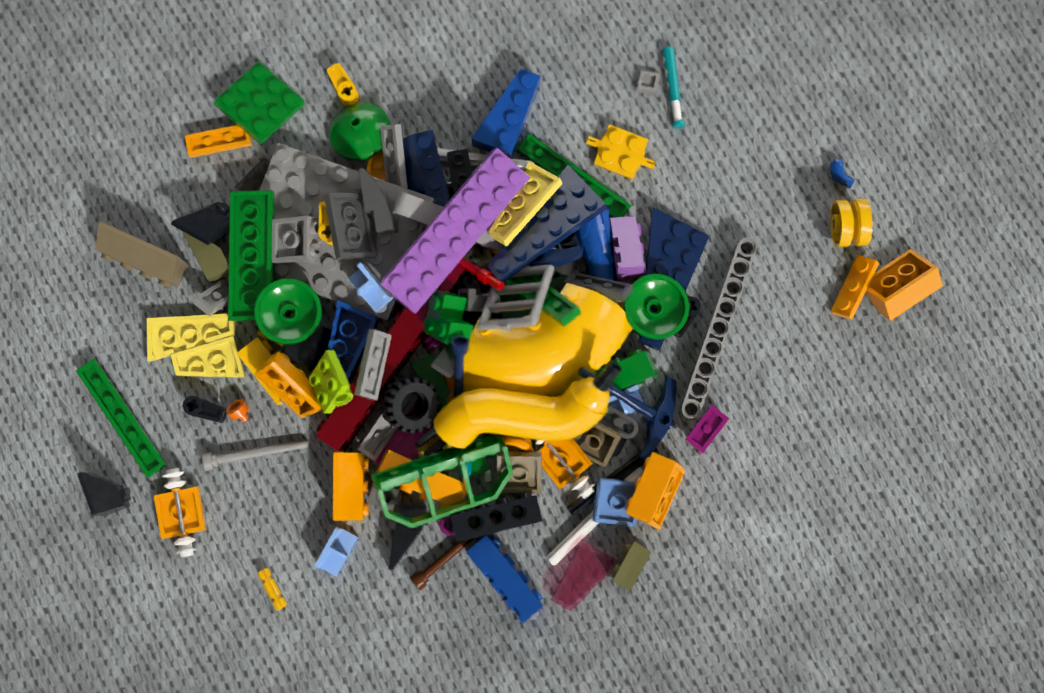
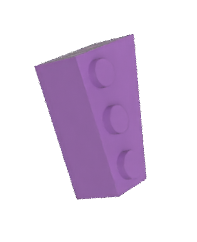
[610,216,646,284]

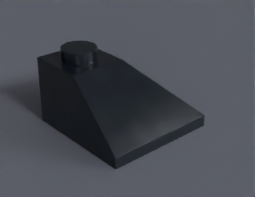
[171,202,230,245]
[77,472,131,516]

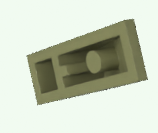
[182,231,229,283]

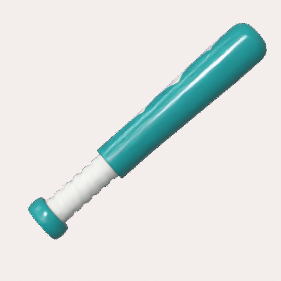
[662,46,685,129]

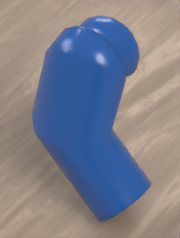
[830,159,855,188]

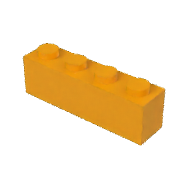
[376,449,466,507]

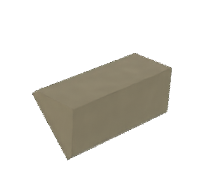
[573,422,622,468]

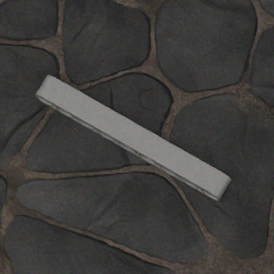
[392,192,578,276]
[679,238,757,420]

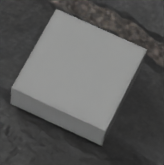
[636,70,660,95]

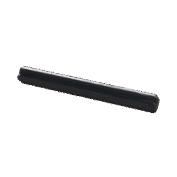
[567,448,659,516]

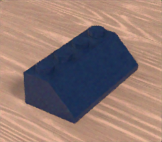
[403,130,450,207]

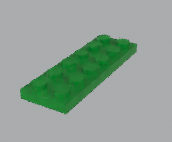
[228,190,275,322]

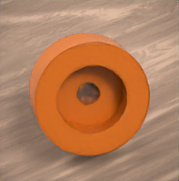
[226,399,249,422]

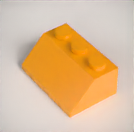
[865,249,943,321]
[254,351,321,419]
[333,452,369,521]
[626,452,686,530]

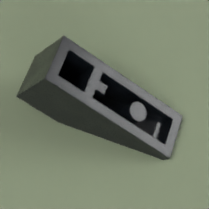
[388,503,429,570]

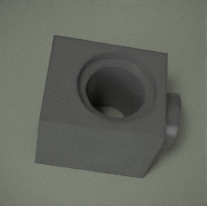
[367,484,404,511]

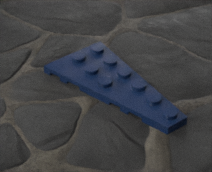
[487,165,607,283]
[638,207,709,351]

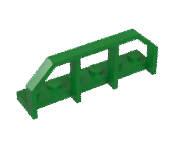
[371,434,513,528]

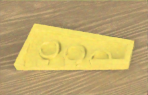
[488,161,562,247]
[147,314,236,362]

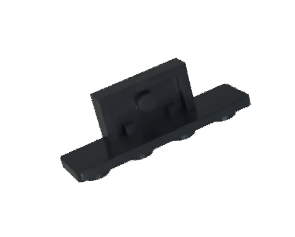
[447,149,472,195]

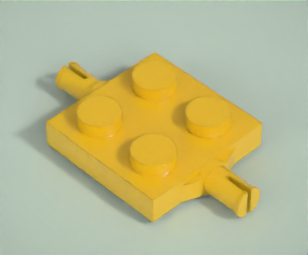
[586,125,656,180]

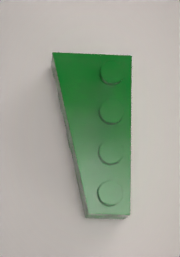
[595,349,660,396]

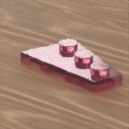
[551,541,621,611]

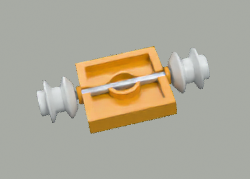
[535,438,595,499]
[154,468,207,558]

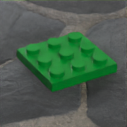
[214,61,305,145]

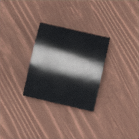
[281,325,332,370]

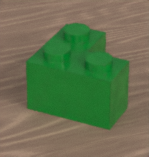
[423,290,473,345]

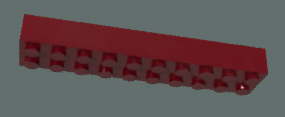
[316,264,466,453]

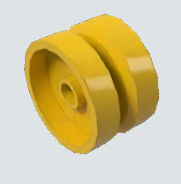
[830,198,872,248]

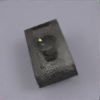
[235,157,270,191]

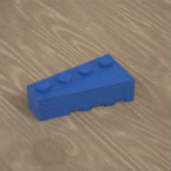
[471,69,540,158]
[328,300,379,384]
[466,535,543,624]

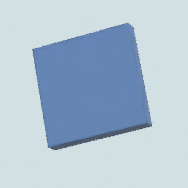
[592,477,637,527]

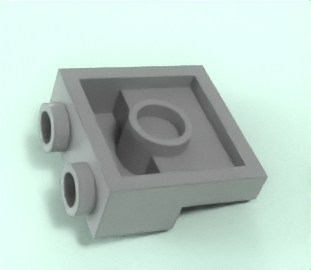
[272,216,321,264]

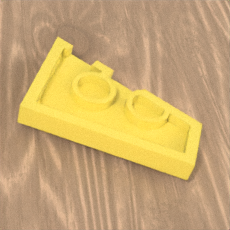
[171,336,246,378]

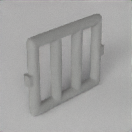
[477,265,554,331]

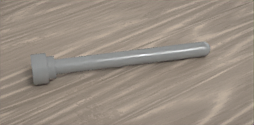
[202,439,309,471]

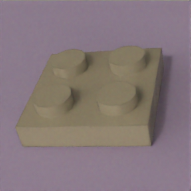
[497,451,542,494]

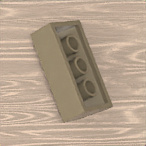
[95,221,189,289]

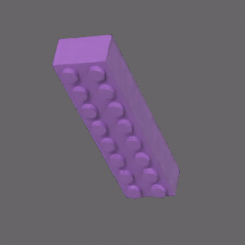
[378,148,530,314]

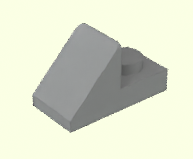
[193,280,229,316]

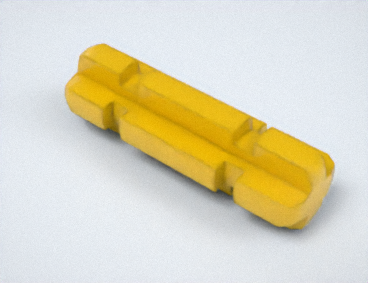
[257,568,287,610]

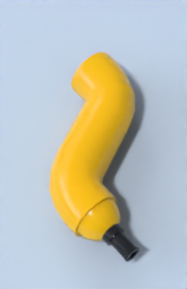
[433,361,622,448]

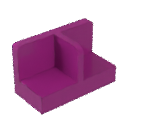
[685,405,729,455]

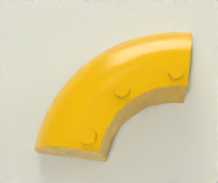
[463,283,632,397]

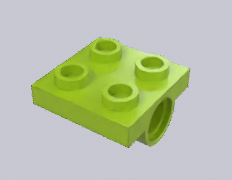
[309,350,353,414]

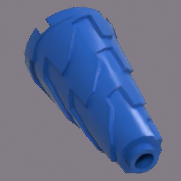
[575,205,616,280]

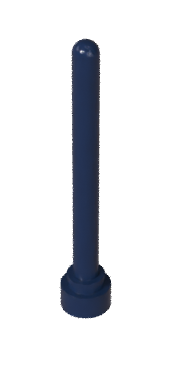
[451,336,469,398]

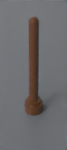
[409,513,497,591]

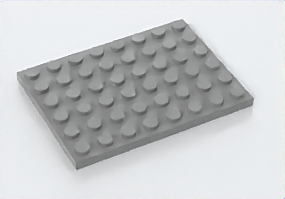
[259,143,436,321]

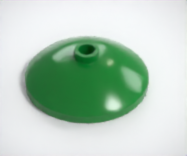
[329,103,391,161]
[624,274,689,340]
[254,279,322,344]

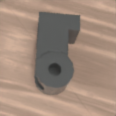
[458,289,501,312]

